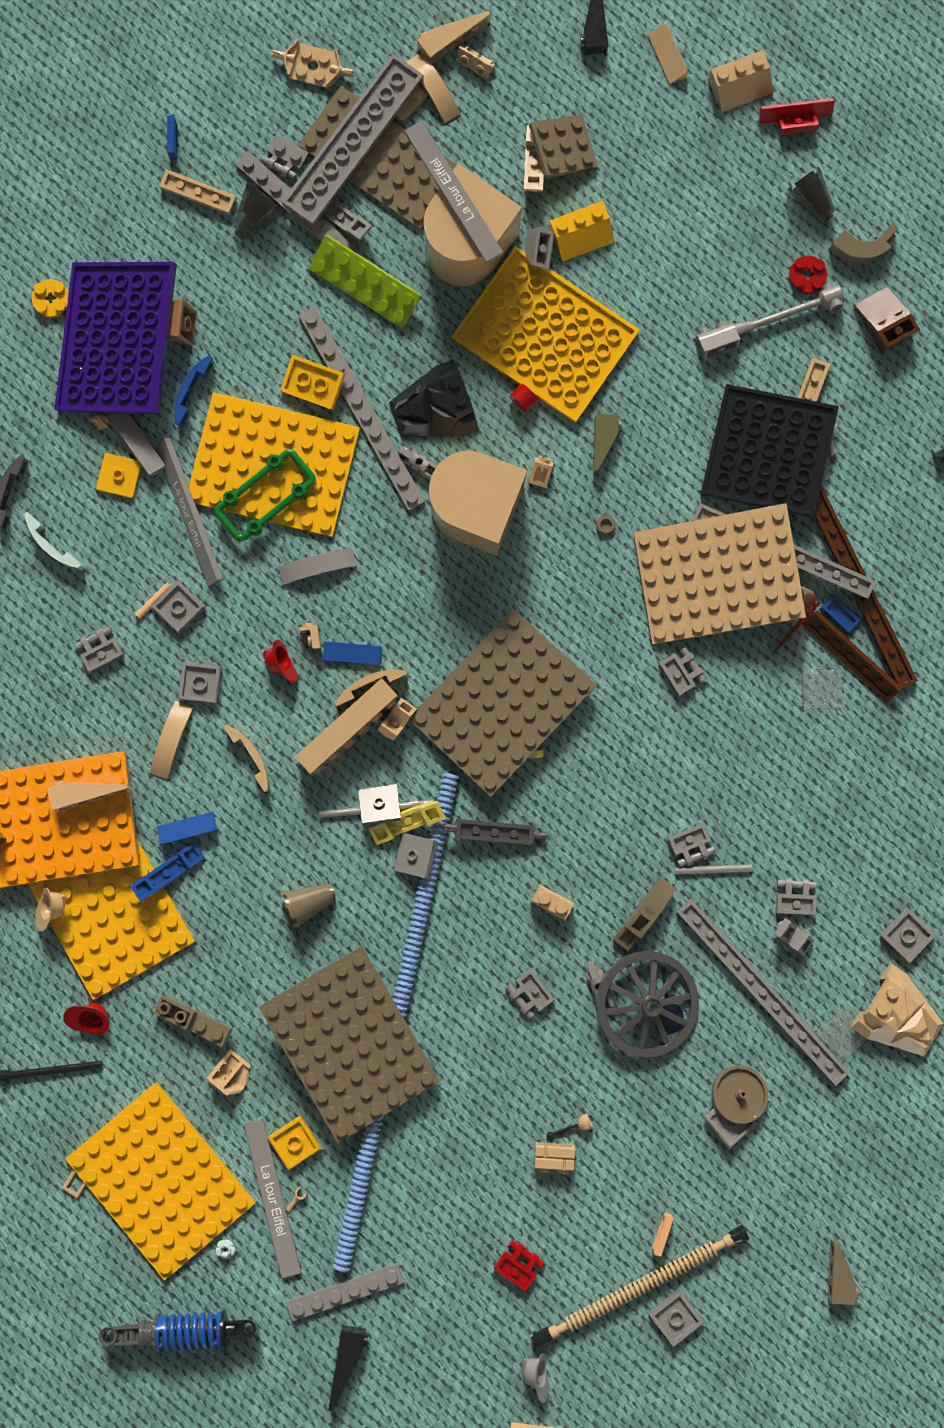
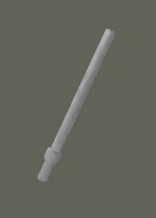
[319,799,434,819]

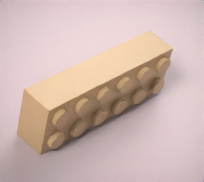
[295,678,399,775]

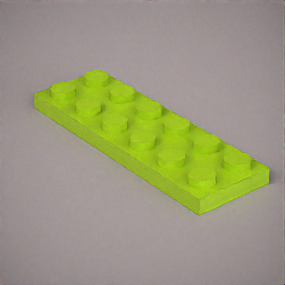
[309,234,422,329]

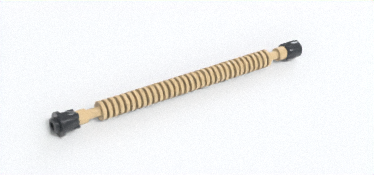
[531,1225,750,1351]

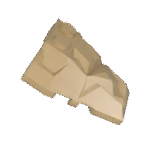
[850,963,944,1056]

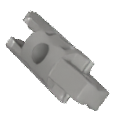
[398,446,437,481]
[586,961,616,1008]

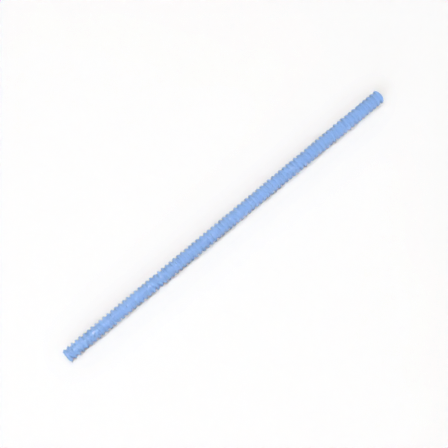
[333,773,459,1272]

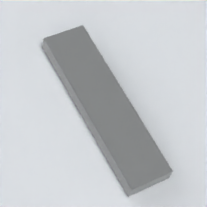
[107,413,166,477]

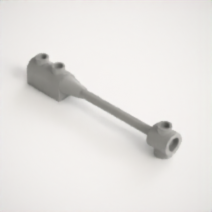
[696,283,844,360]

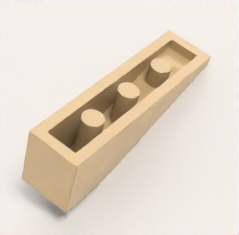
[417,11,490,64]
[47,781,132,812]

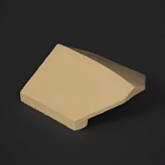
[206,1049,251,1096]

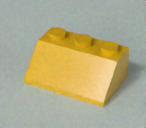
[549,201,615,262]

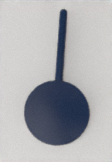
[654,966,684,1034]

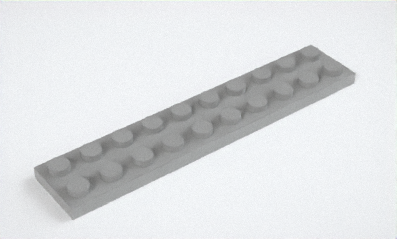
[282,54,424,226]

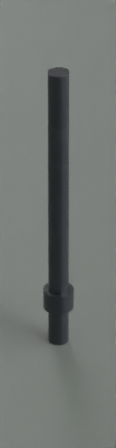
[0,1061,103,1082]

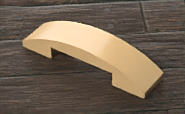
[406,52,461,124]
[524,125,543,192]
[335,670,407,707]
[150,701,194,779]
[224,725,270,792]

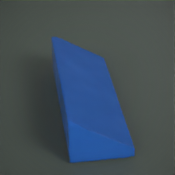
[157,812,218,845]

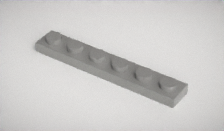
[286,1263,404,1321]

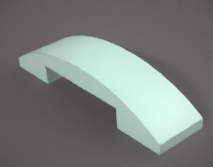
[24,512,84,570]

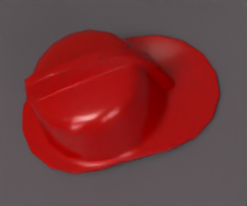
[263,640,298,683]
[63,1003,110,1035]

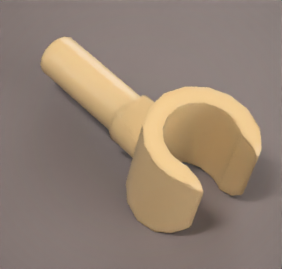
[286,1187,307,1212]

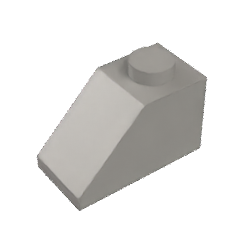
[525,227,554,270]

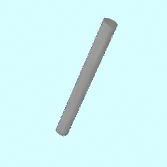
[675,864,752,875]

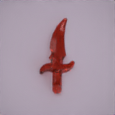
[771,600,820,656]

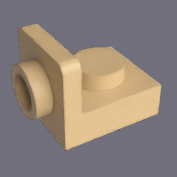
[528,456,553,488]
[298,623,322,650]

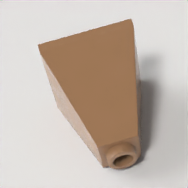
[168,299,197,348]

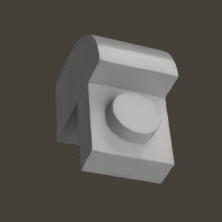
[774,918,815,956]

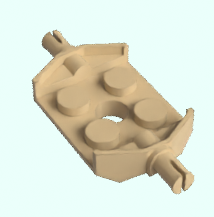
[272,39,353,88]

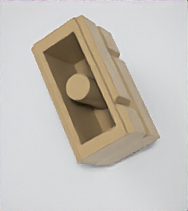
[530,884,574,920]
[534,1142,575,1174]

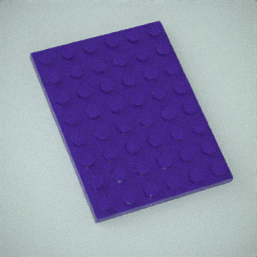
[54,262,177,414]

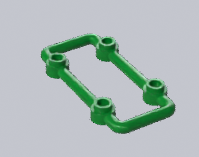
[214,449,316,542]

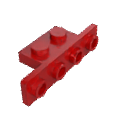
[758,98,835,135]

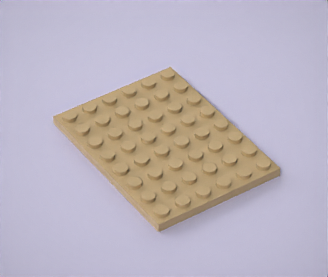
[634,503,806,645]

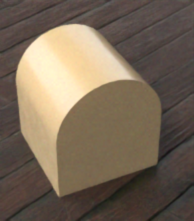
[424,163,522,286]
[429,451,527,556]

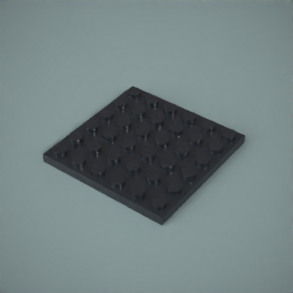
[701,384,839,518]

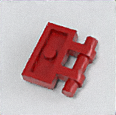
[493,1240,544,1292]

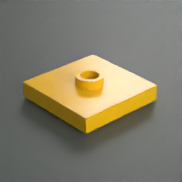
[96,453,142,499]
[267,1115,322,1171]

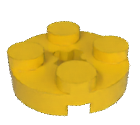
[32,279,69,318]

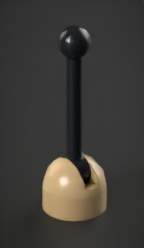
[546,1113,593,1140]

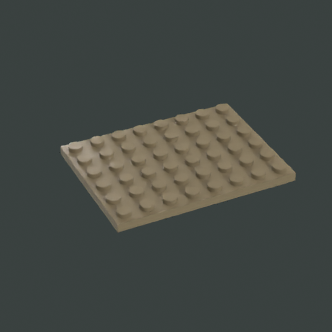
[409,609,597,798]
[259,945,440,1143]

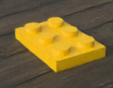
[280,355,346,410]

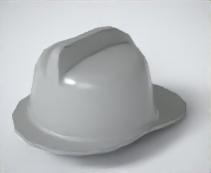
[522,1353,549,1403]

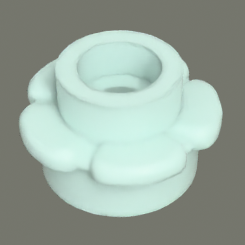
[216,1240,235,1260]

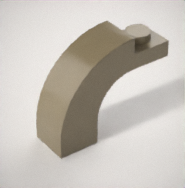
[829,223,898,264]

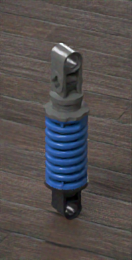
[99,1310,259,1354]

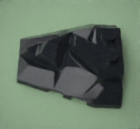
[389,360,479,438]

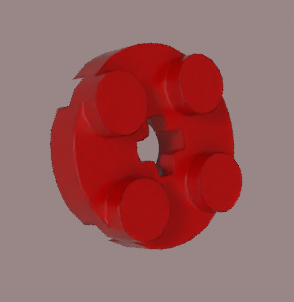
[789,256,827,294]

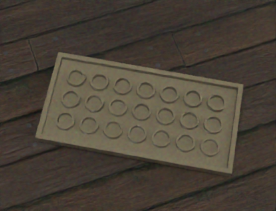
[298,86,457,231]

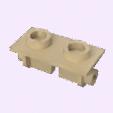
[456,46,495,79]

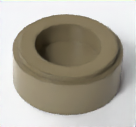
[596,515,615,535]

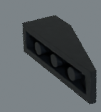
[580,0,608,55]
[328,1325,368,1411]

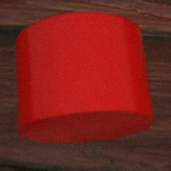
[509,383,538,412]

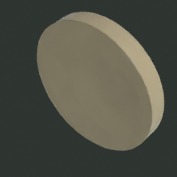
[711,1066,768,1124]

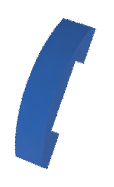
[175,355,214,429]
[129,842,205,902]

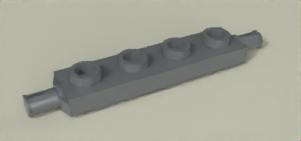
[442,819,546,845]

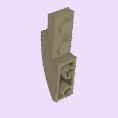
[613,877,676,951]
[153,995,233,1047]

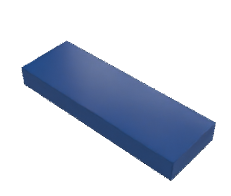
[323,641,382,666]

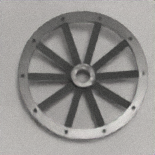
[596,951,699,1057]

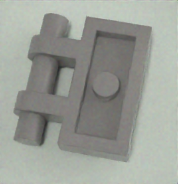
[261,135,309,180]
[75,627,124,673]
[659,647,706,696]
[667,823,716,868]
[776,878,817,915]
[505,968,555,1019]

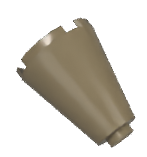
[279,884,336,929]

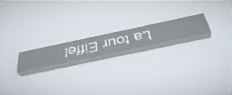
[404,121,503,264]
[156,438,223,586]
[244,1118,302,1278]

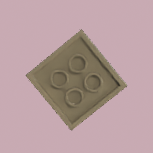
[529,114,598,179]

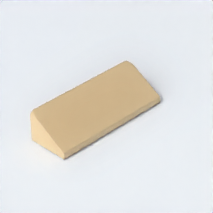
[647,23,688,85]

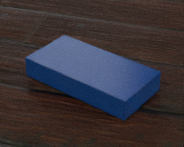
[167,116,178,159]
[820,594,862,635]

